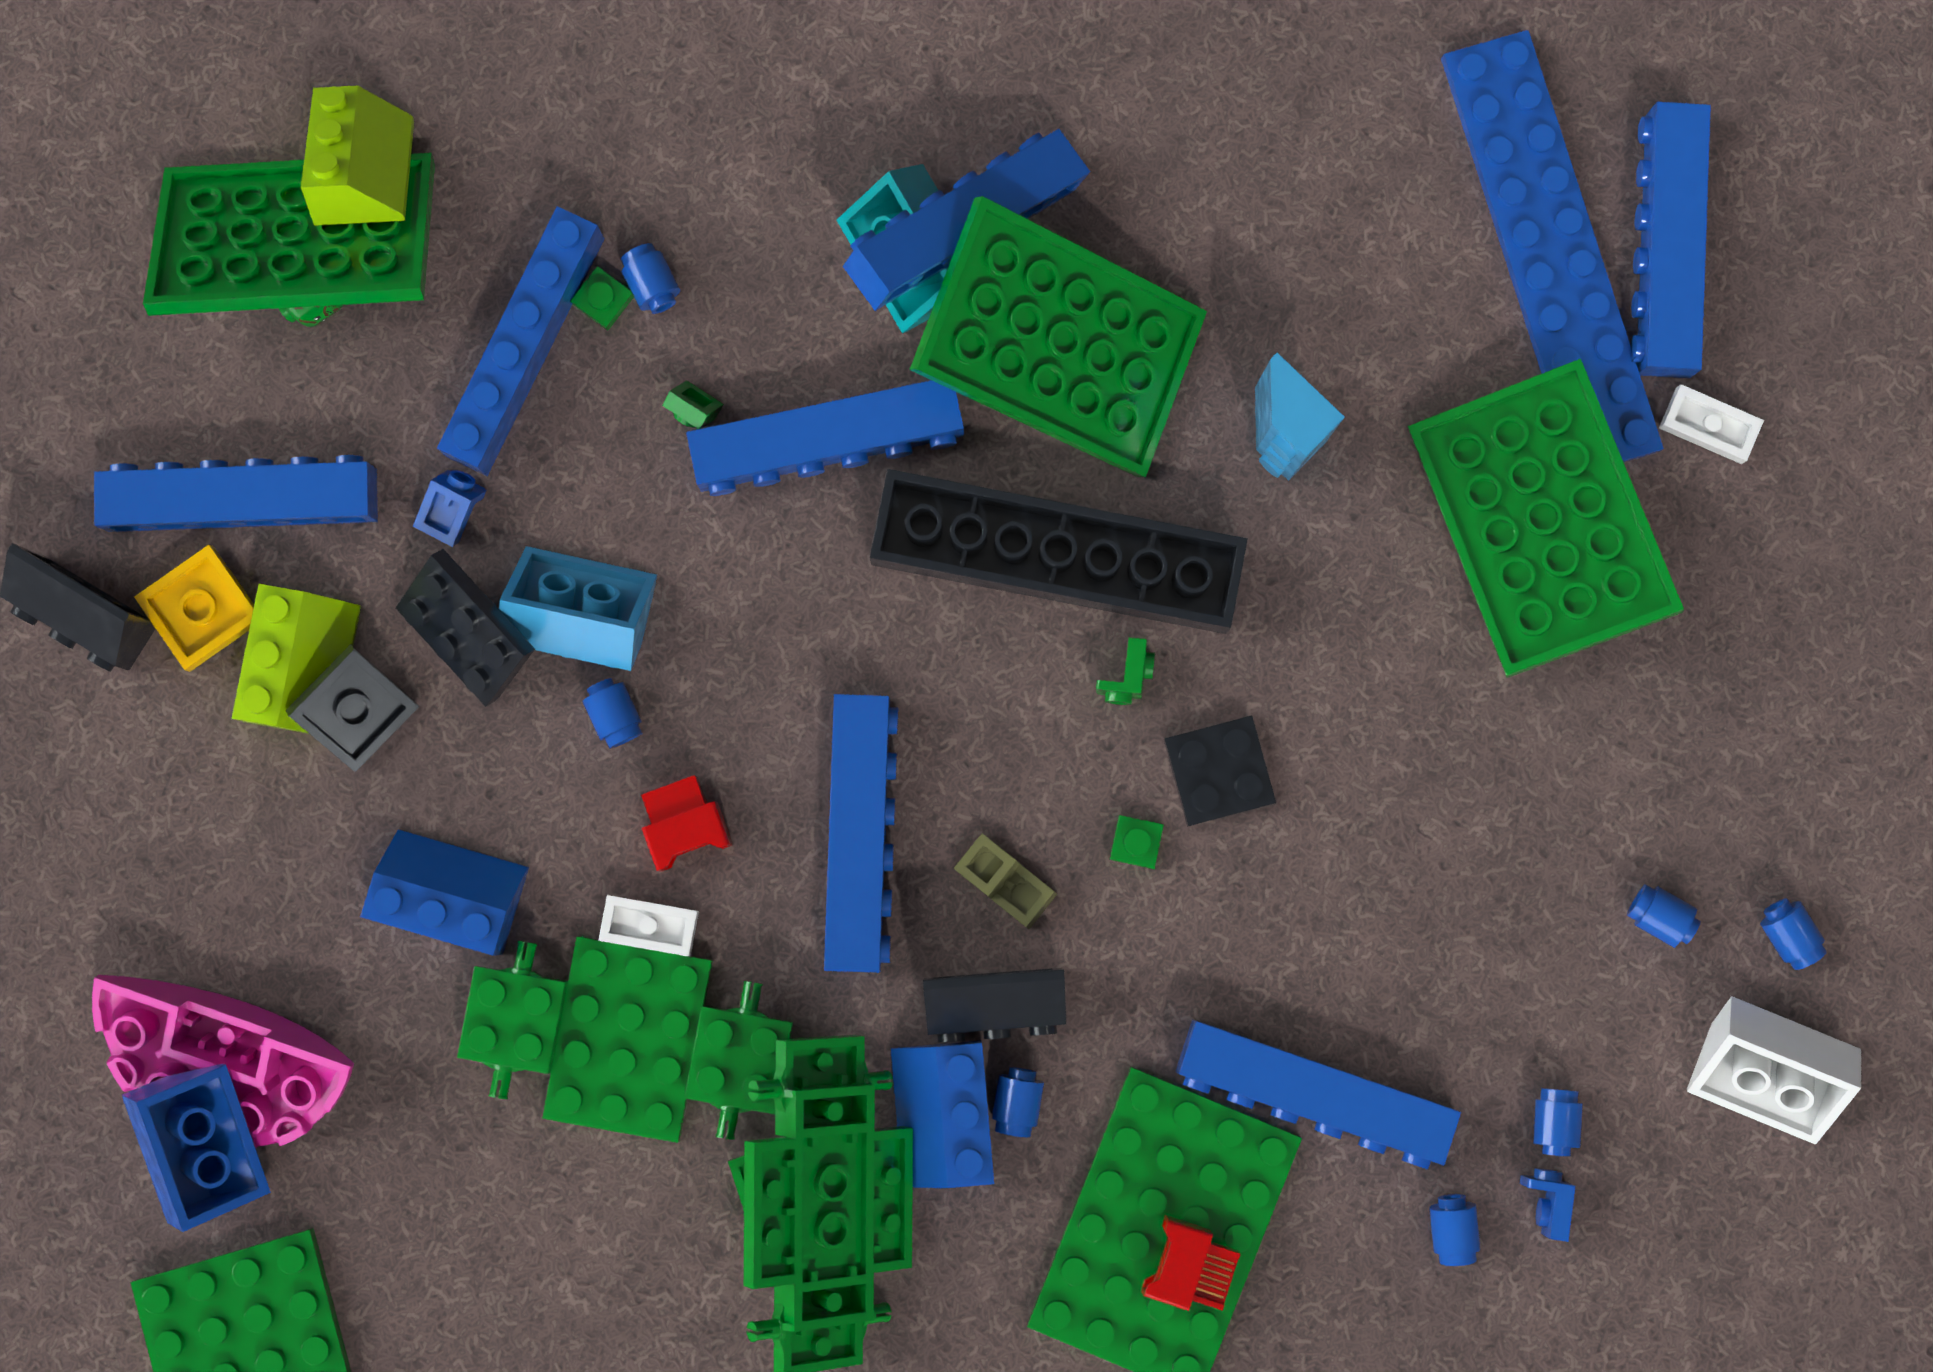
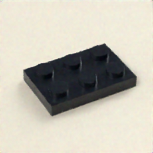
[396,549,535,707]

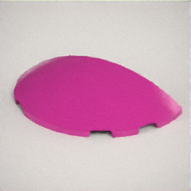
[92,974,354,1148]

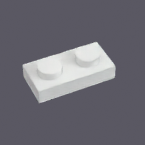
[1659,384,1764,464]
[598,895,699,956]

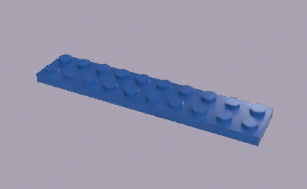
[1441,30,1664,462]

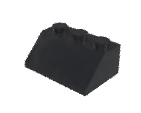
[0,543,156,672]
[923,968,1066,1043]

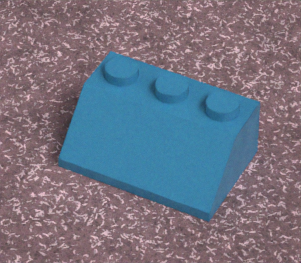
[1255,353,1345,481]
[499,546,657,671]

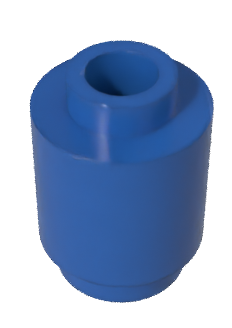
[621,243,681,314]
[582,678,643,749]
[1627,884,1701,948]
[1760,898,1827,970]
[992,1067,1044,1137]
[1533,1088,1583,1156]
[1429,1194,1480,1266]

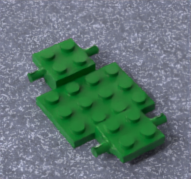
[457,936,793,1143]
[743,1035,913,1372]

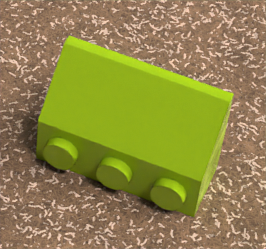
[301,85,414,225]
[231,584,361,734]

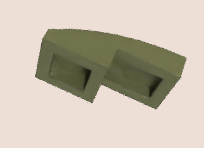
[953,833,1057,930]

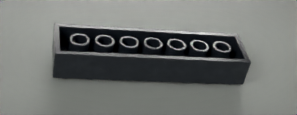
[870,469,1248,634]

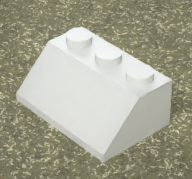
[1687,996,1861,1144]

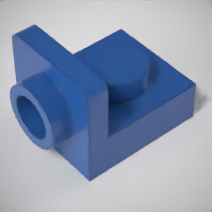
[413,470,487,547]
[1520,1168,1575,1242]

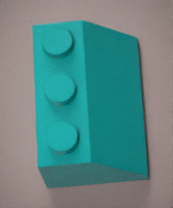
[836,164,948,333]

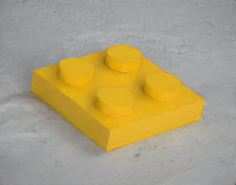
[134,545,254,672]

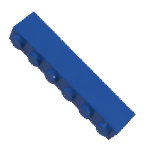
[1630,102,1711,378]
[843,129,1091,311]
[437,206,605,476]
[686,380,964,496]
[94,455,378,532]
[824,694,899,973]
[1175,1019,1461,1169]

